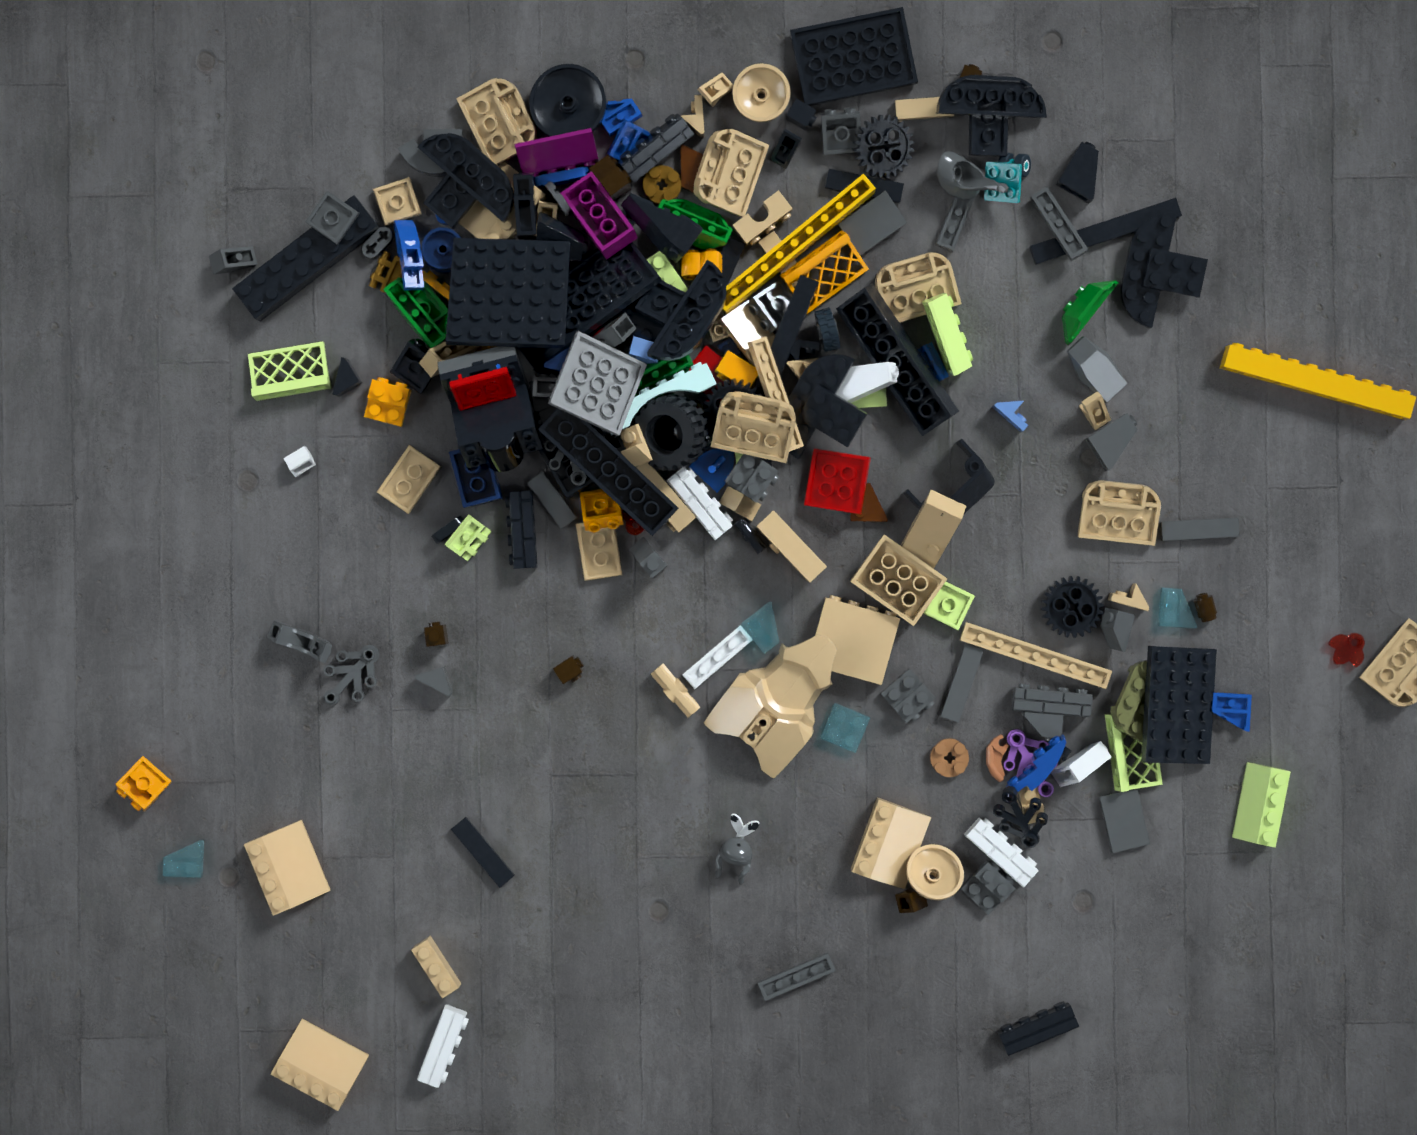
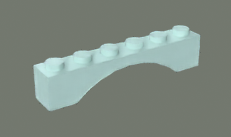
[610,362,717,436]

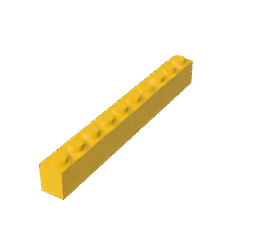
[722,173,876,314]
[1219,343,1416,420]

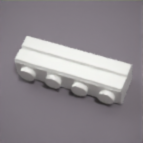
[667,467,733,540]
[964,817,1039,887]
[417,1005,469,1088]

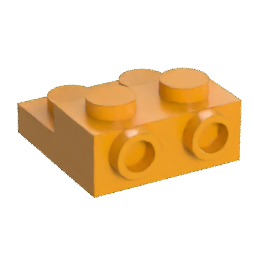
[364,377,411,427]
[580,489,623,533]
[116,756,172,812]

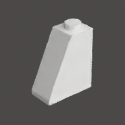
[1051,741,1111,787]

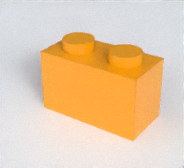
[715,350,758,387]

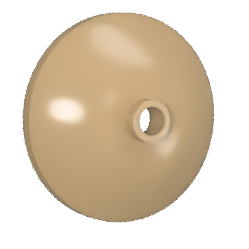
[733,63,790,122]
[906,844,964,900]

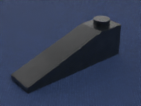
[621,193,703,263]

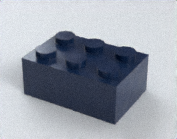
[449,449,503,508]

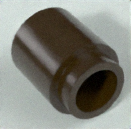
[1193,593,1217,622]

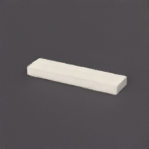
[682,625,753,689]

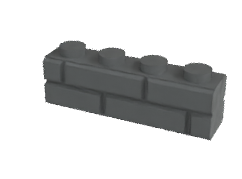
[1011,683,1093,717]

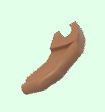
[986,734,1009,782]

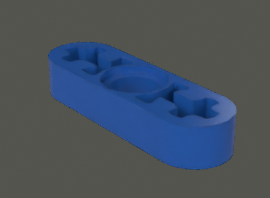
[534,167,590,188]

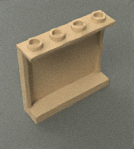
[815,595,900,685]

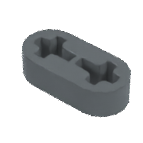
[362,227,394,259]

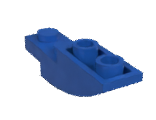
[394,220,424,290]
[1006,734,1066,792]

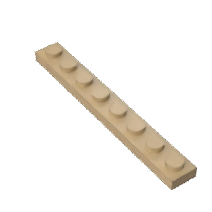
[960,622,1112,689]

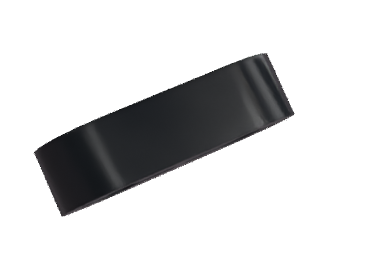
[431,516,464,544]

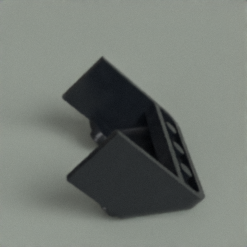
[903,439,995,514]

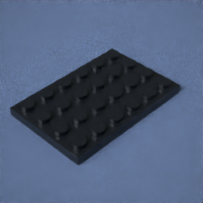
[790,7,918,106]
[1141,646,1217,764]

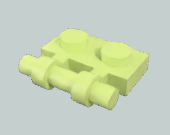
[445,514,492,561]

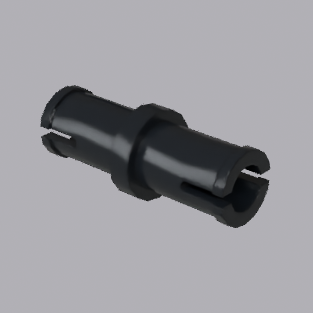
[734,517,767,554]

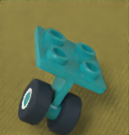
[984,153,1031,203]

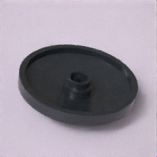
[529,64,607,137]

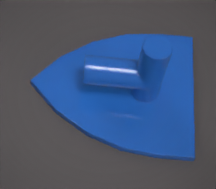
[689,448,734,492]

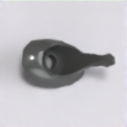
[937,151,1008,199]

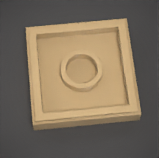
[373,177,422,226]

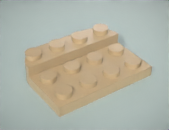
[457,78,538,165]
[694,129,769,218]
[875,252,962,322]
[711,392,796,463]
[1078,480,1161,546]
[1359,618,1417,707]

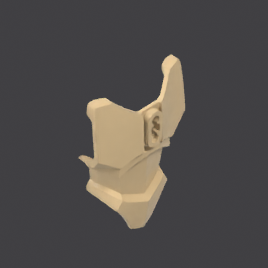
[704,634,837,778]

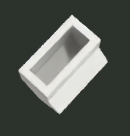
[283,446,316,477]

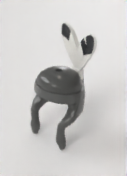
[715,814,759,885]

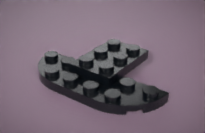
[936,75,1047,156]
[417,133,514,229]
[1121,213,1208,328]
[635,260,727,361]
[788,354,868,459]

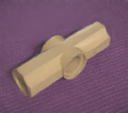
[651,663,700,718]

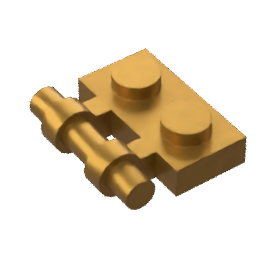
[368,251,402,294]

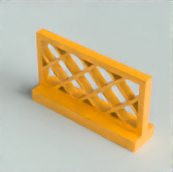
[779,230,869,314]

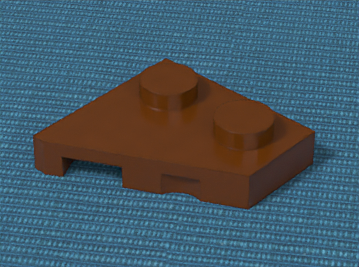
[681,144,703,194]
[850,483,888,522]

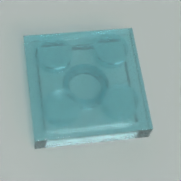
[820,703,870,753]

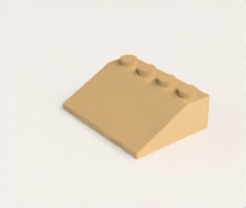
[459,162,547,240]
[850,535,947,626]
[851,797,931,889]
[244,820,330,916]
[271,1019,369,1111]

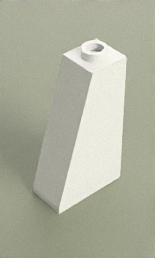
[836,362,899,403]

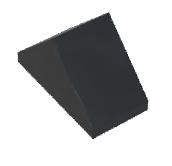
[770,129,802,169]
[333,357,362,397]

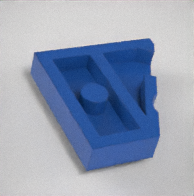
[601,98,643,137]
[607,119,651,160]
[1211,692,1252,732]

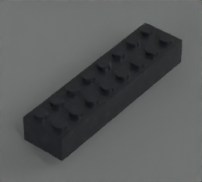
[232,195,380,322]
[836,284,959,436]
[538,408,679,536]

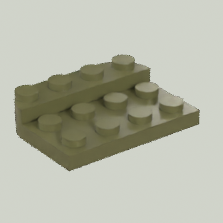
[1110,660,1147,743]

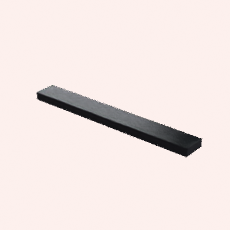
[1029,198,1182,265]
[755,275,819,397]

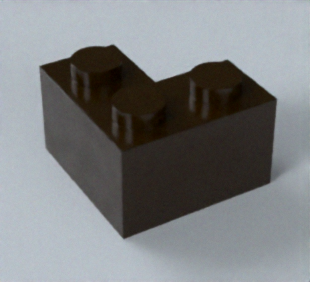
[589,155,631,202]

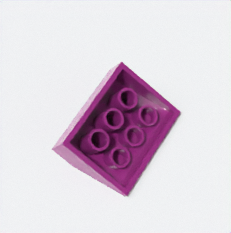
[514,128,599,178]

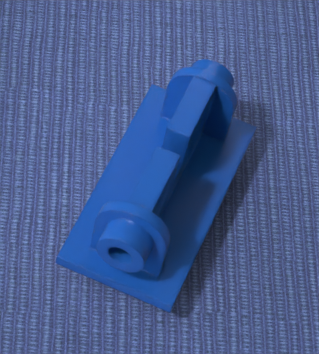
[918,342,949,381]

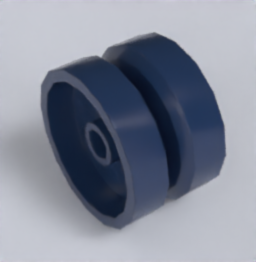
[422,227,461,274]

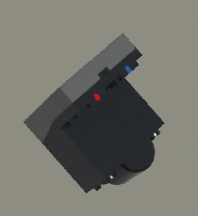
[437,347,543,472]

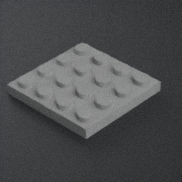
[548,331,647,436]

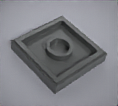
[305,191,360,245]

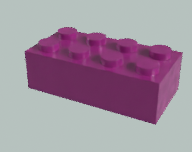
[560,171,638,260]

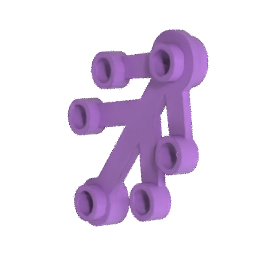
[1003,729,1058,797]

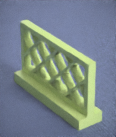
[248,341,332,401]
[1105,713,1163,792]

